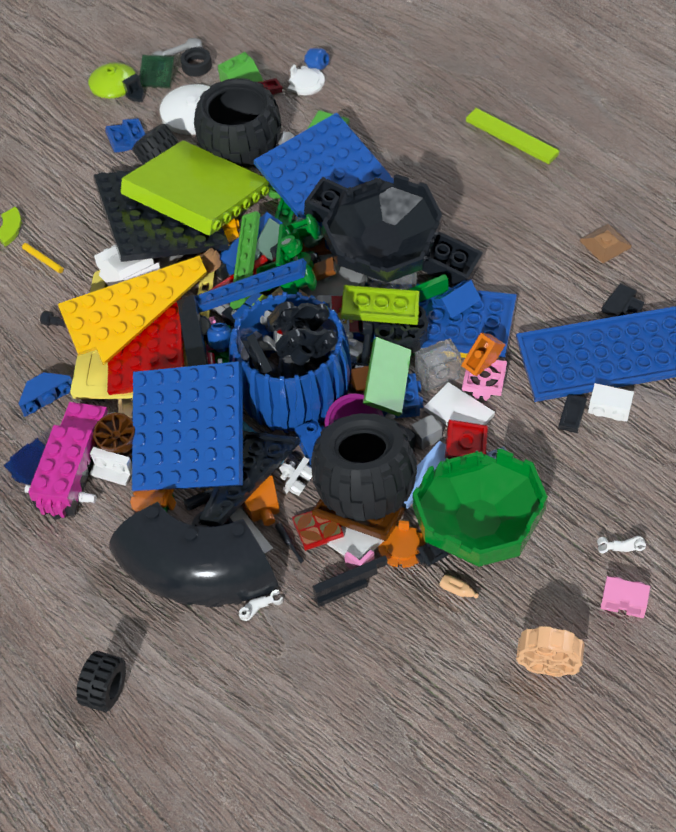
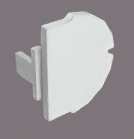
[287,65,325,96]

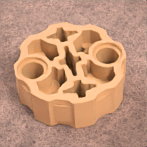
[516,627,585,677]

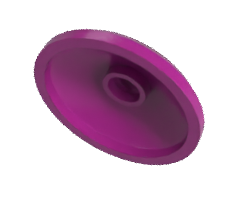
[325,394,384,427]

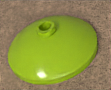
[88,62,135,98]

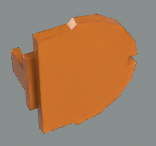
[130,489,176,513]
[378,520,426,568]

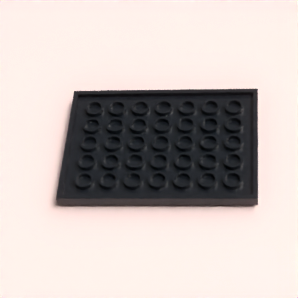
[93,171,229,262]

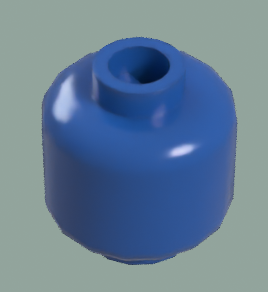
[304,48,329,70]
[207,323,232,352]

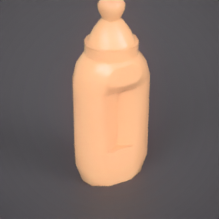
[440,575,479,598]

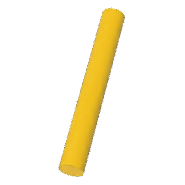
[22,243,64,274]

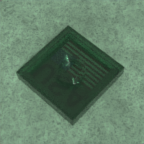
[139,55,175,89]

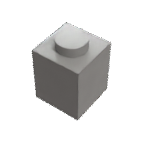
[411,414,443,449]

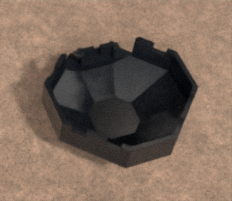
[322,174,442,283]

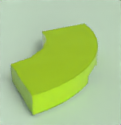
[0,206,22,247]

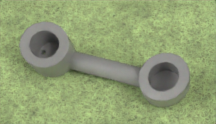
[150,38,203,69]

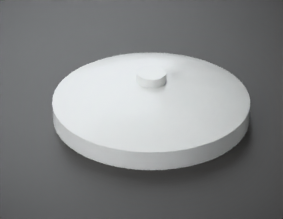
[160,84,210,135]

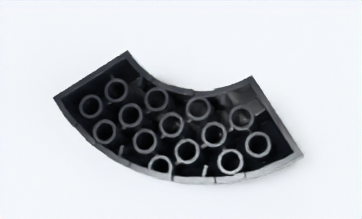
[109,501,279,607]

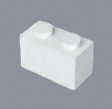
[588,383,634,422]

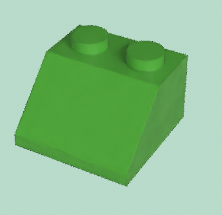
[218,52,264,82]

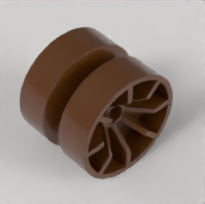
[93,413,135,462]

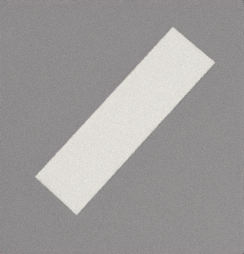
[230,507,273,554]

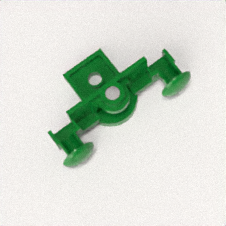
[256,214,320,294]

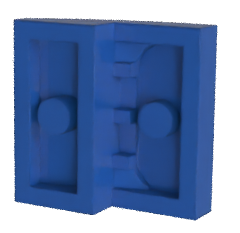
[105,119,145,153]

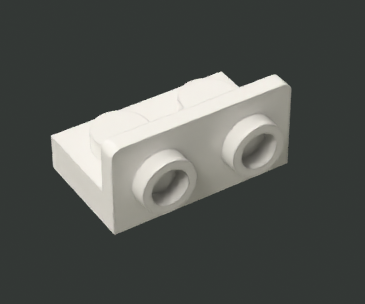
[90,447,132,486]

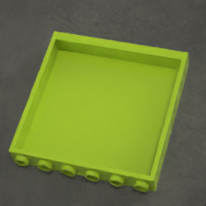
[121,140,269,236]

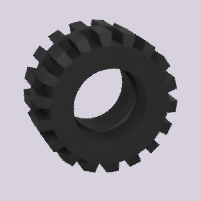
[132,124,178,165]
[76,651,126,712]

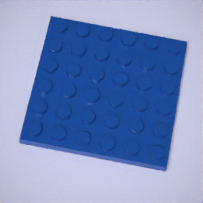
[254,113,394,227]
[132,361,243,491]

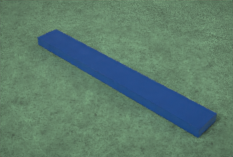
[195,258,307,313]

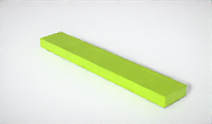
[466,108,559,164]

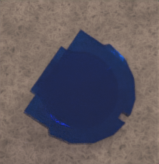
[4,438,45,485]

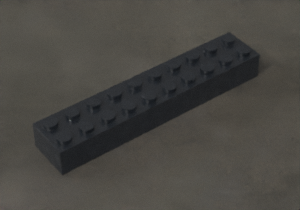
[304,177,484,286]

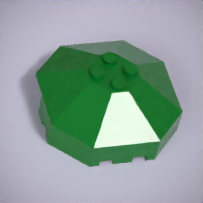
[412,449,548,567]

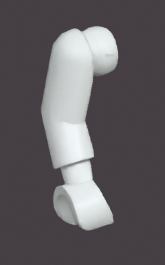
[597,536,646,553]
[239,590,284,621]

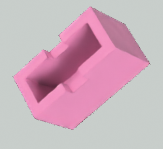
[600,576,650,618]

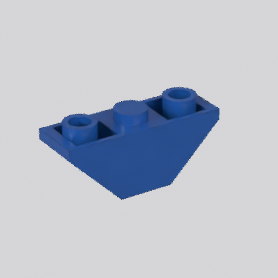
[18,372,72,417]

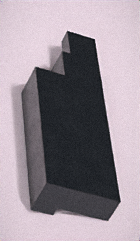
[312,556,388,607]

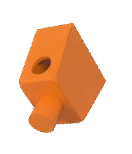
[242,475,280,526]

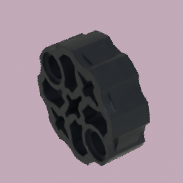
[373,306,429,353]

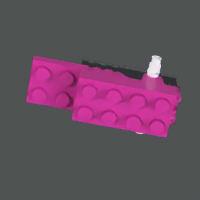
[25,402,108,519]

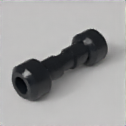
[40,310,67,329]

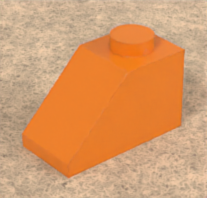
[461,333,505,376]

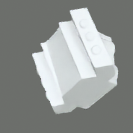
[94,245,160,286]

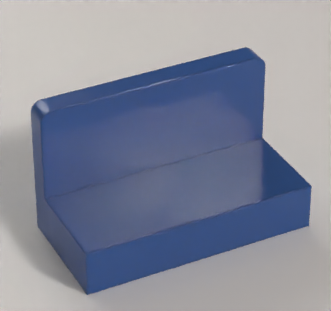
[434,280,481,318]

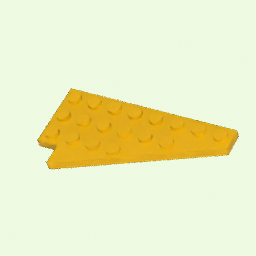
[58,256,207,365]

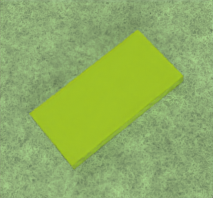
[341,285,419,325]

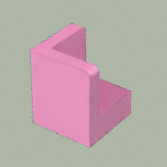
[344,550,375,569]

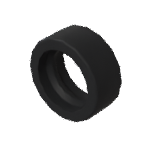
[180,47,212,77]

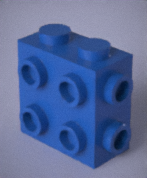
[381,373,423,418]

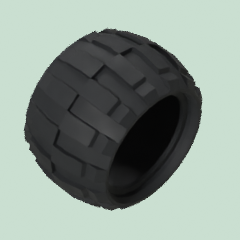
[194,78,281,168]
[311,413,417,521]

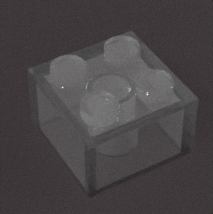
[415,338,461,392]

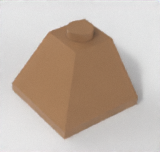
[580,224,632,264]

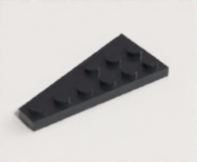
[199,431,300,527]

